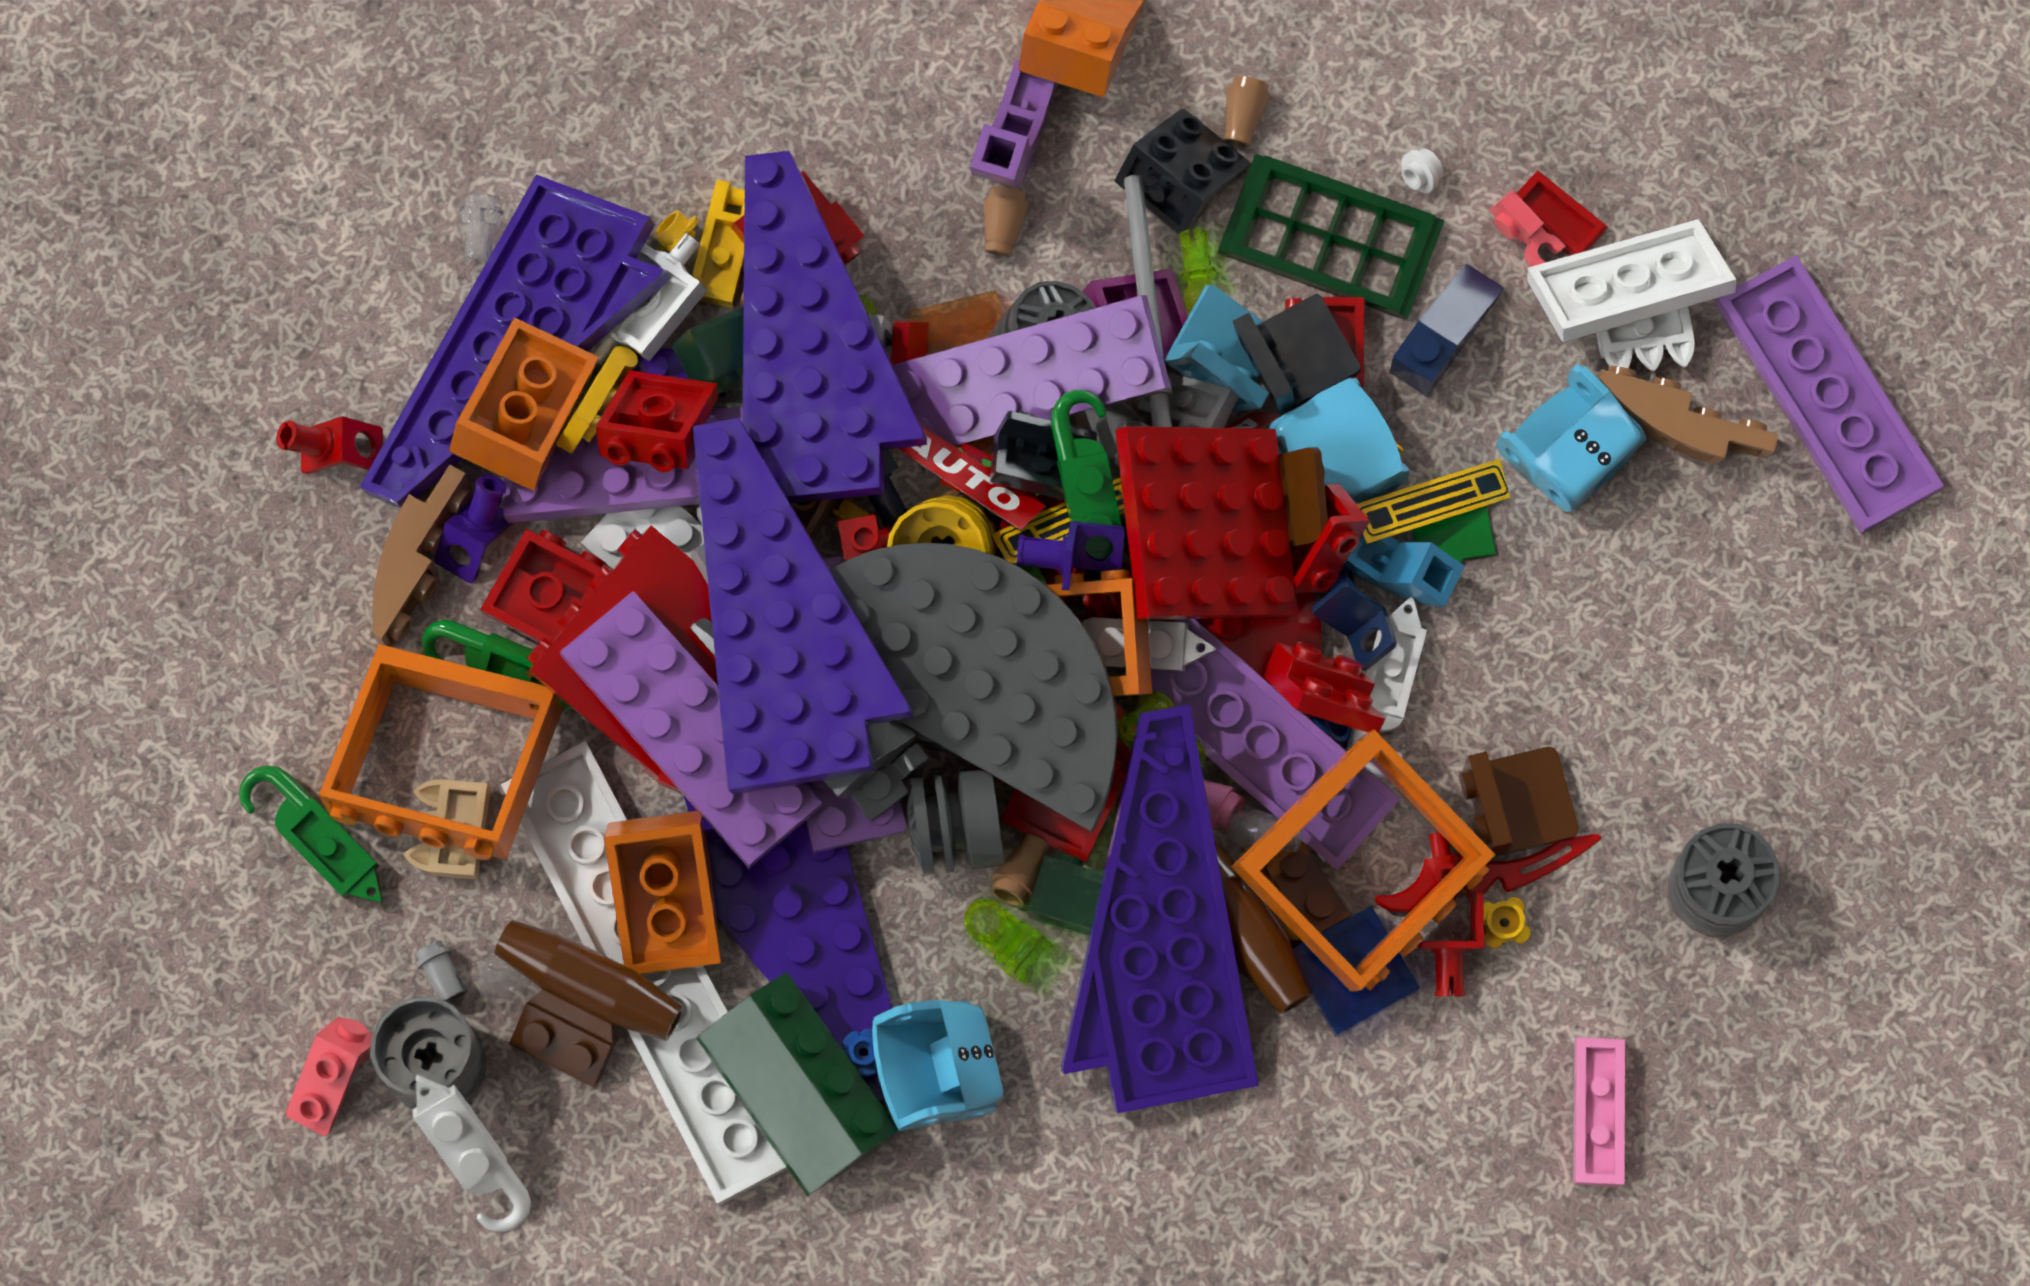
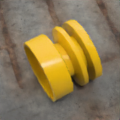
[887,495,998,556]

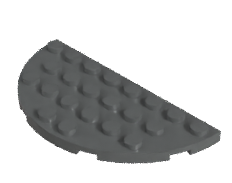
[830,543,1118,831]

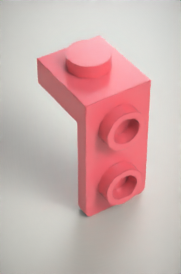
[286,1016,373,1136]

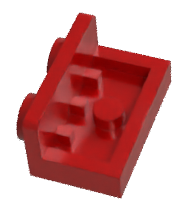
[1291,483,1370,593]

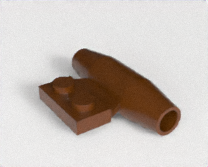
[1214,836,1351,1014]
[495,920,684,1087]

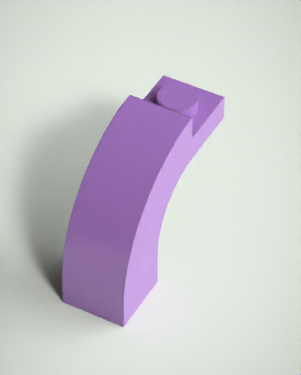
[970,60,1057,188]

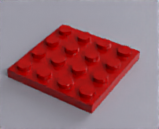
[1115,426,1299,620]

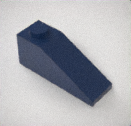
[1389,263,1504,397]

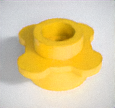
[654,210,699,253]
[1484,897,1531,949]

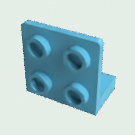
[1164,285,1269,412]

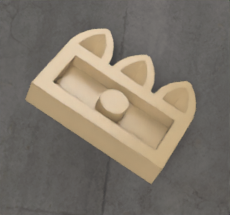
[404,779,491,880]

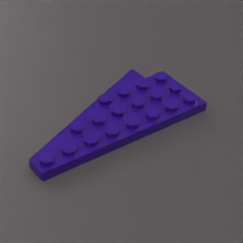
[743,151,927,503]
[359,174,669,508]
[693,418,913,795]
[1060,705,1259,1114]
[683,795,892,1103]

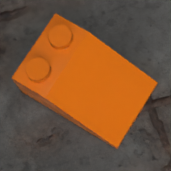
[1018,0,1145,98]
[449,317,599,491]
[604,811,721,974]

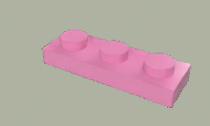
[1573,1037,1625,1187]

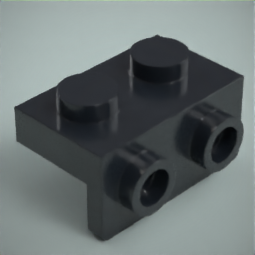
[990,411,1097,500]

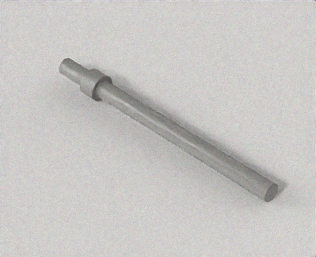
[1124,175,1173,427]

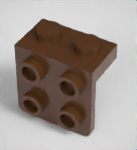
[1279,447,1329,548]
[1459,747,1579,858]

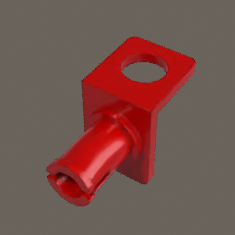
[276,416,383,474]
[1415,892,1484,997]

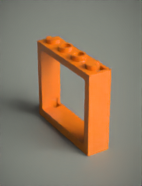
[319,644,563,860]
[1231,729,1495,992]

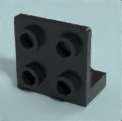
[1114,109,1250,237]
[1232,294,1361,416]

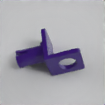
[434,475,512,583]
[1017,521,1125,591]

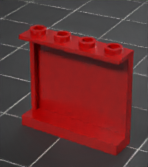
[525,525,718,782]

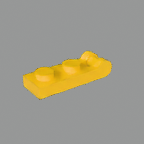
[692,179,745,308]
[556,346,638,454]

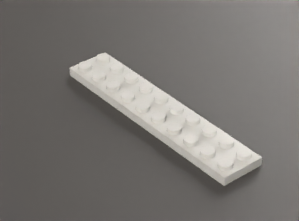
[501,741,787,1206]

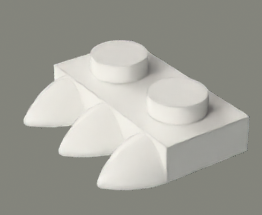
[1596,306,1695,372]

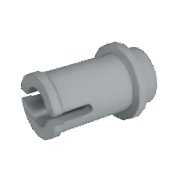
[415,940,468,1003]

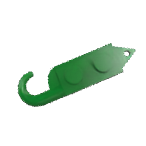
[1051,389,1125,574]
[422,619,571,712]
[239,765,384,904]

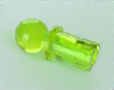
[1179,228,1217,312]

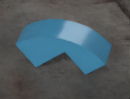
[1343,534,1465,607]

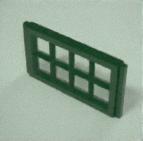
[1217,154,1445,320]

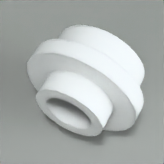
[1401,148,1444,193]

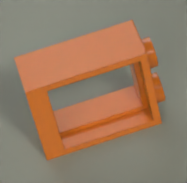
[1047,570,1153,697]

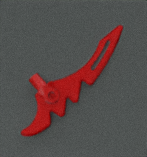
[1375,832,1601,913]

